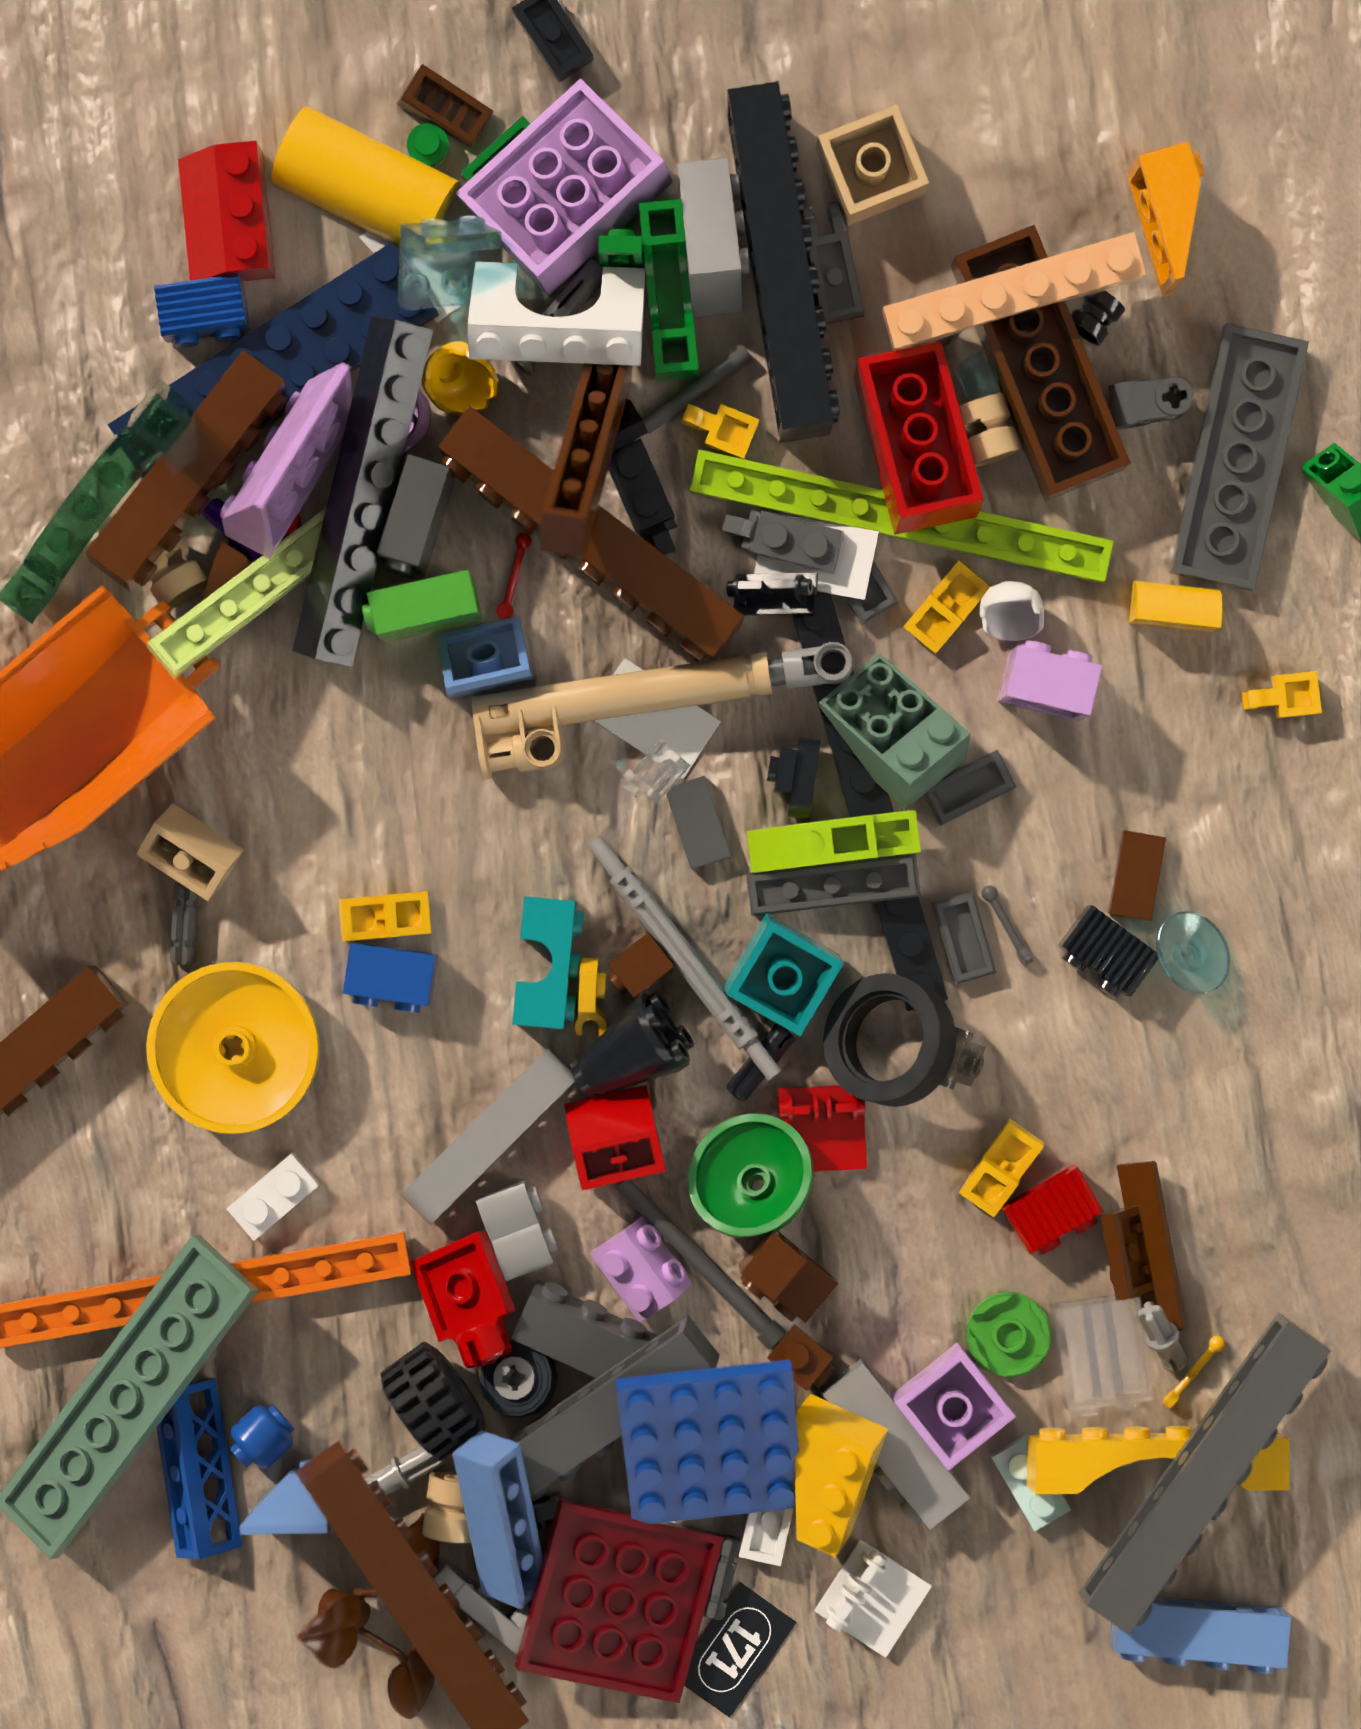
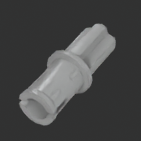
[1137,1301,1188,1372]
[364,1447,443,1495]

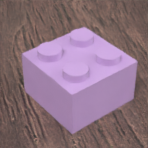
[997,640,1102,721]
[891,1342,1016,1471]

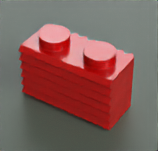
[1001,1164,1103,1255]

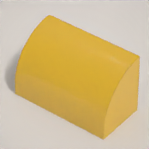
[1129,580,1222,633]

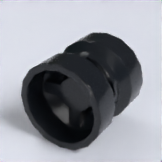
[1071,291,1125,346]

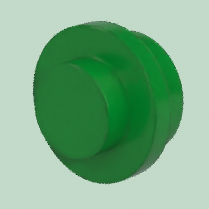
[407,123,449,166]

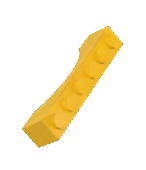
[1027,1426,1290,1494]

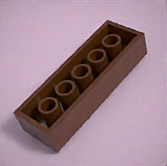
[951,224,1130,501]

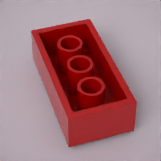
[853,341,984,535]

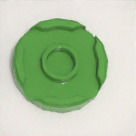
[966,1291,1052,1378]

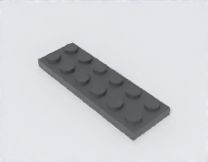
[1169,323,1309,591]

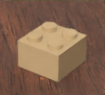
[816,104,929,226]

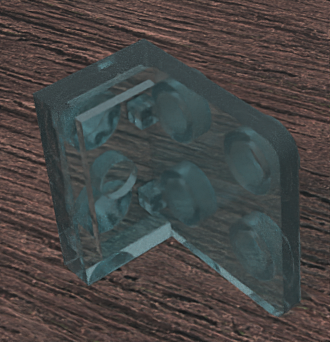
[398,216,501,310]

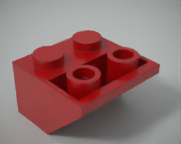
[564,1084,666,1191]

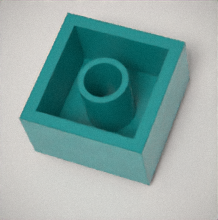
[724,913,844,1037]

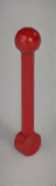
[496,533,532,619]

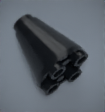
[572,991,694,1096]

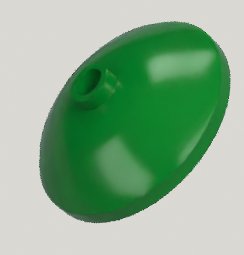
[687,1114,814,1239]

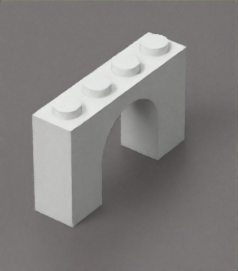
[468,262,645,366]

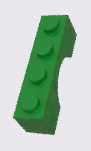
[639,199,699,382]

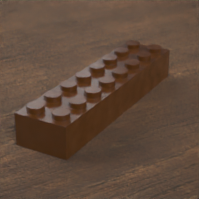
[438,406,744,662]

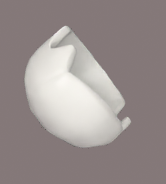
[979,581,1044,641]

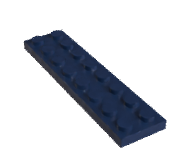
[107,242,439,479]

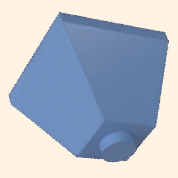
[240,1459,331,1535]

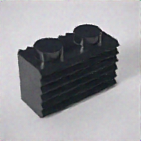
[1058,905,1161,998]

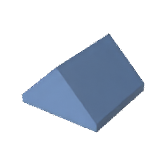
[437,616,534,699]

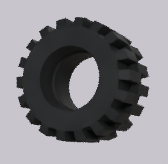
[380,1342,486,1461]

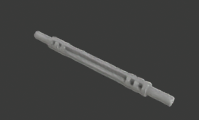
[587,835,782,1081]

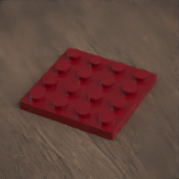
[514,1498,724,1703]

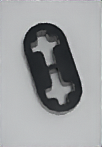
[788,737,820,820]

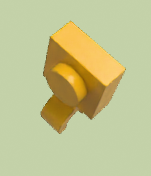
[681,404,760,459]
[1241,671,1322,719]
[575,957,608,1036]

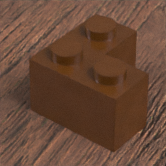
[739,1231,838,1323]

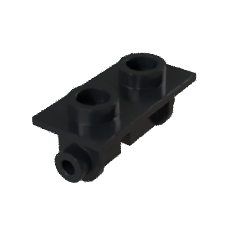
[726,573,818,616]

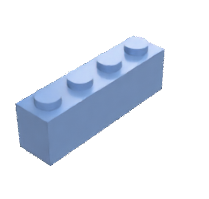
[452,1430,543,1609]
[1109,1596,1291,1674]

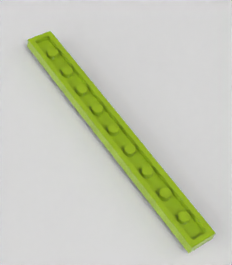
[690,450,1114,584]

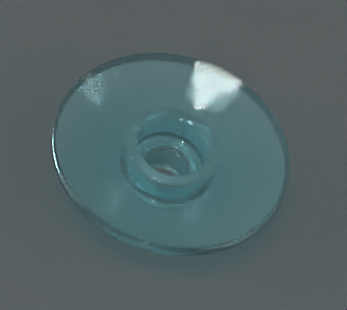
[1156,911,1230,994]

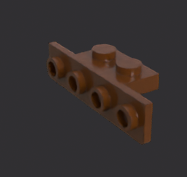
[1100,1161,1187,1331]

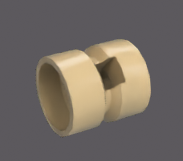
[959,393,1023,468]
[149,538,208,608]
[422,1471,471,1543]

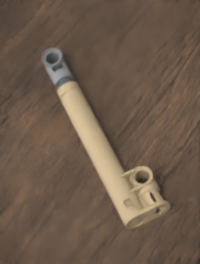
[472,642,853,780]

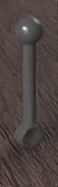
[981,885,1033,966]

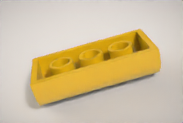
[271,106,461,259]

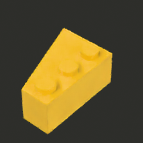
[795,1393,888,1558]

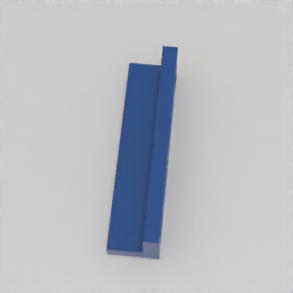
[156,1378,242,1560]

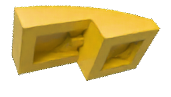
[903,559,992,654]
[338,891,432,942]
[959,1118,1044,1217]

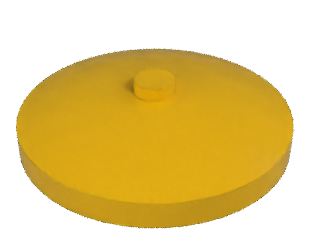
[146,962,320,1134]

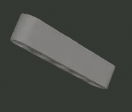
[400,1048,575,1225]

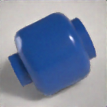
[230,1404,295,1469]

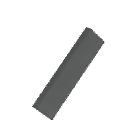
[746,854,921,916]

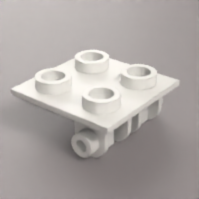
[814,1539,932,1658]

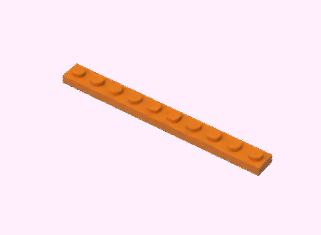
[0,1231,412,1348]

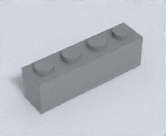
[821,1357,970,1530]

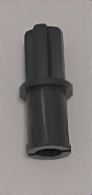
[726,1022,797,1102]

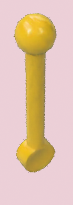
[1162,1336,1225,1409]

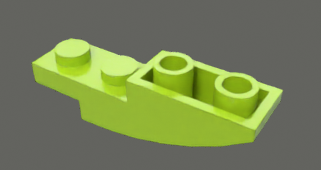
[747,810,921,873]

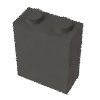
[377,454,456,579]

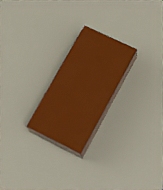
[1108,830,1166,921]

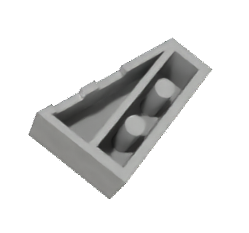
[677,158,749,318]

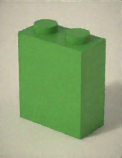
[362,570,483,642]

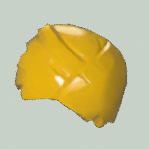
[421,341,498,415]

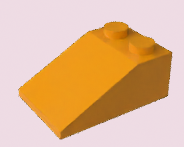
[1127,141,1204,297]

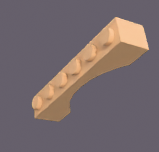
[882,232,1146,351]

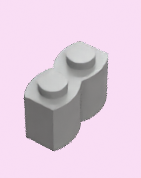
[476,1180,559,1281]

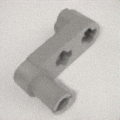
[433,1562,531,1654]

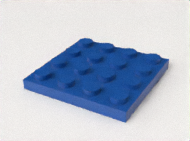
[616,1360,799,1524]

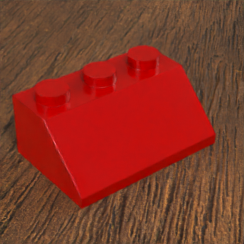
[178,140,275,281]

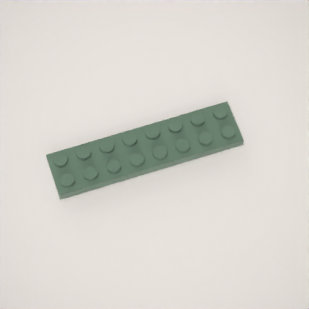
[0,1235,259,1559]

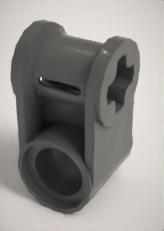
[1108,377,1194,429]

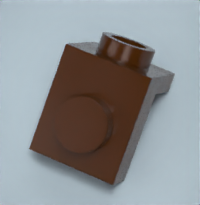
[767,1323,835,1391]

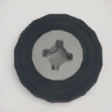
[480,1340,557,1417]

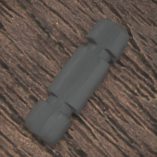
[170,882,198,965]
[703,1534,741,1620]

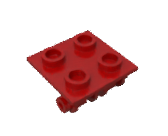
[778,1085,867,1172]

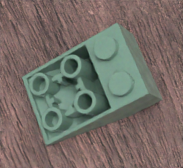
[819,653,970,809]

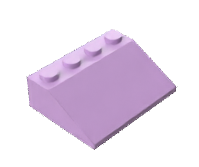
[456,78,673,296]
[220,363,352,559]

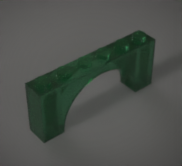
[0,379,194,624]

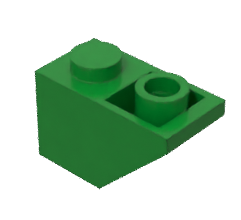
[1301,442,1361,541]

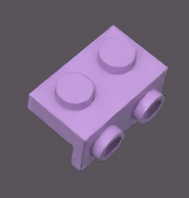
[590,1216,691,1322]

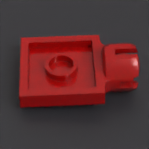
[410,1230,516,1369]

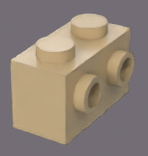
[136,803,244,901]

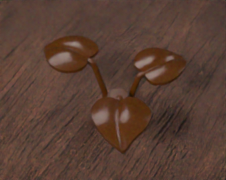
[297,1512,440,1719]

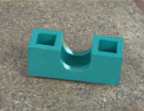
[512,896,584,1029]

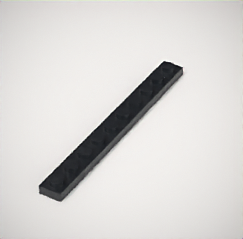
[792,593,948,1011]

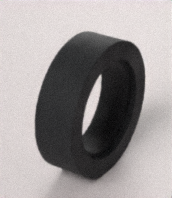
[823,973,956,1107]

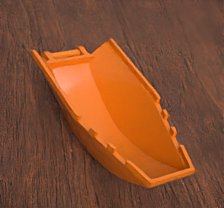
[0,585,221,872]

